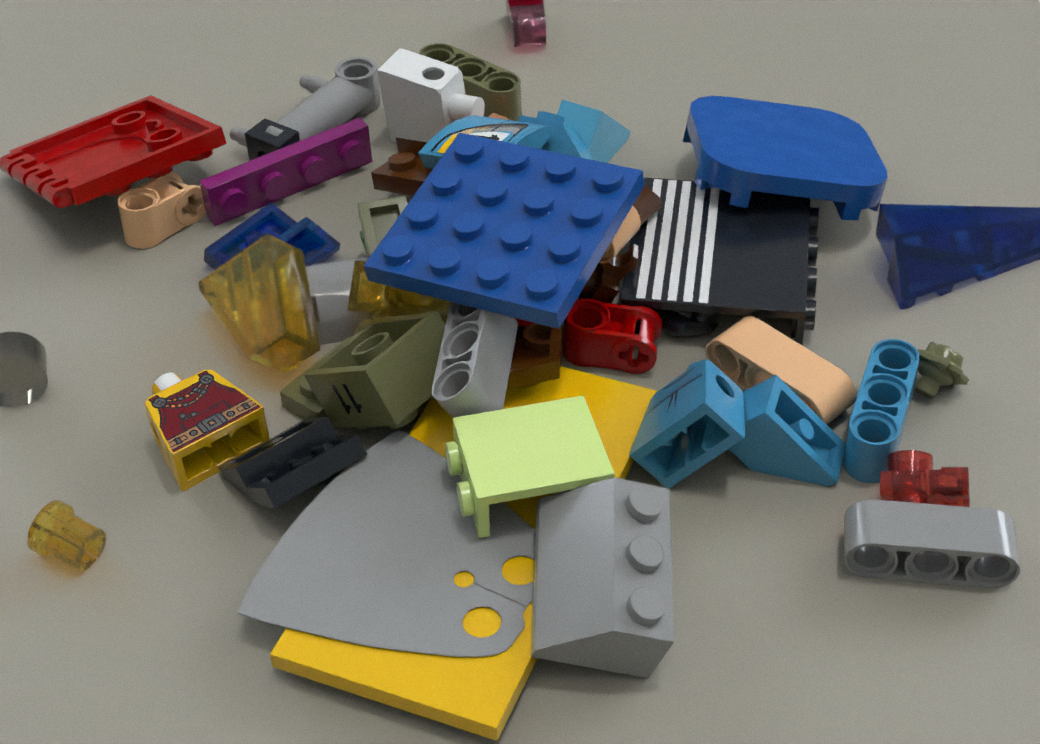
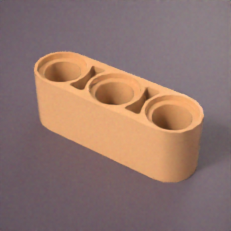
[705,316,857,425]

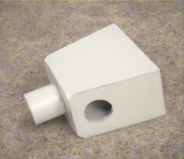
[377,48,485,143]

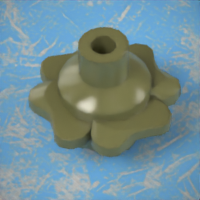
[915,342,969,399]

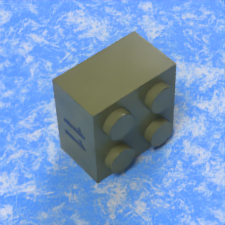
[304,311,445,430]

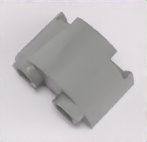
[301,257,379,346]

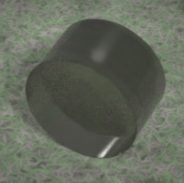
[0,332,48,407]

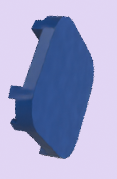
[683,96,888,220]

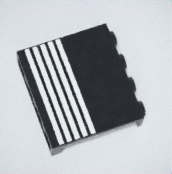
[621,178,819,345]

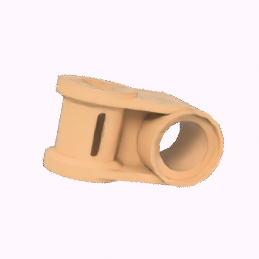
[117,171,206,249]

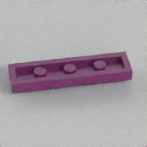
[200,117,373,226]

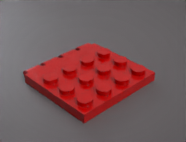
[0,95,227,208]

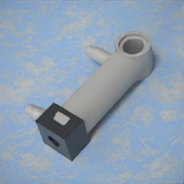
[229,57,381,161]

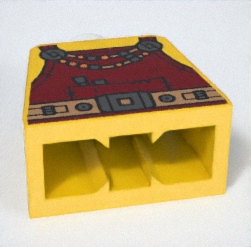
[144,370,270,492]

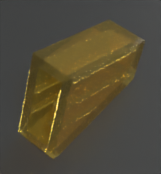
[198,234,321,373]

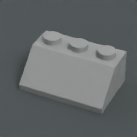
[531,477,674,678]

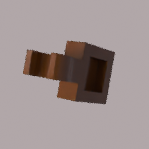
[579,244,639,304]

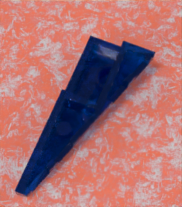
[875,204,1040,309]

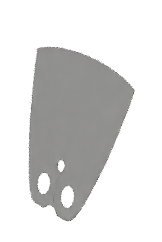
[237,429,535,657]

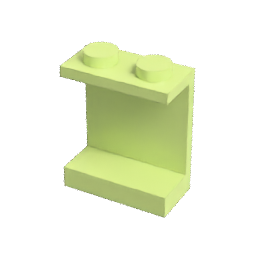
[445,395,615,538]

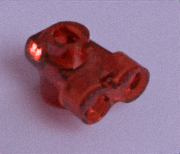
[880,450,970,507]

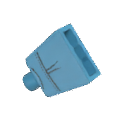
[629,359,745,489]

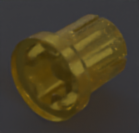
[27,500,106,571]

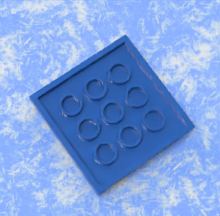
[364,133,644,329]

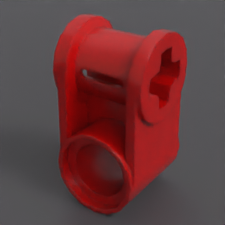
[563,299,663,374]

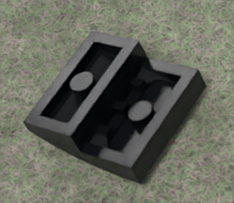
[219,416,368,509]

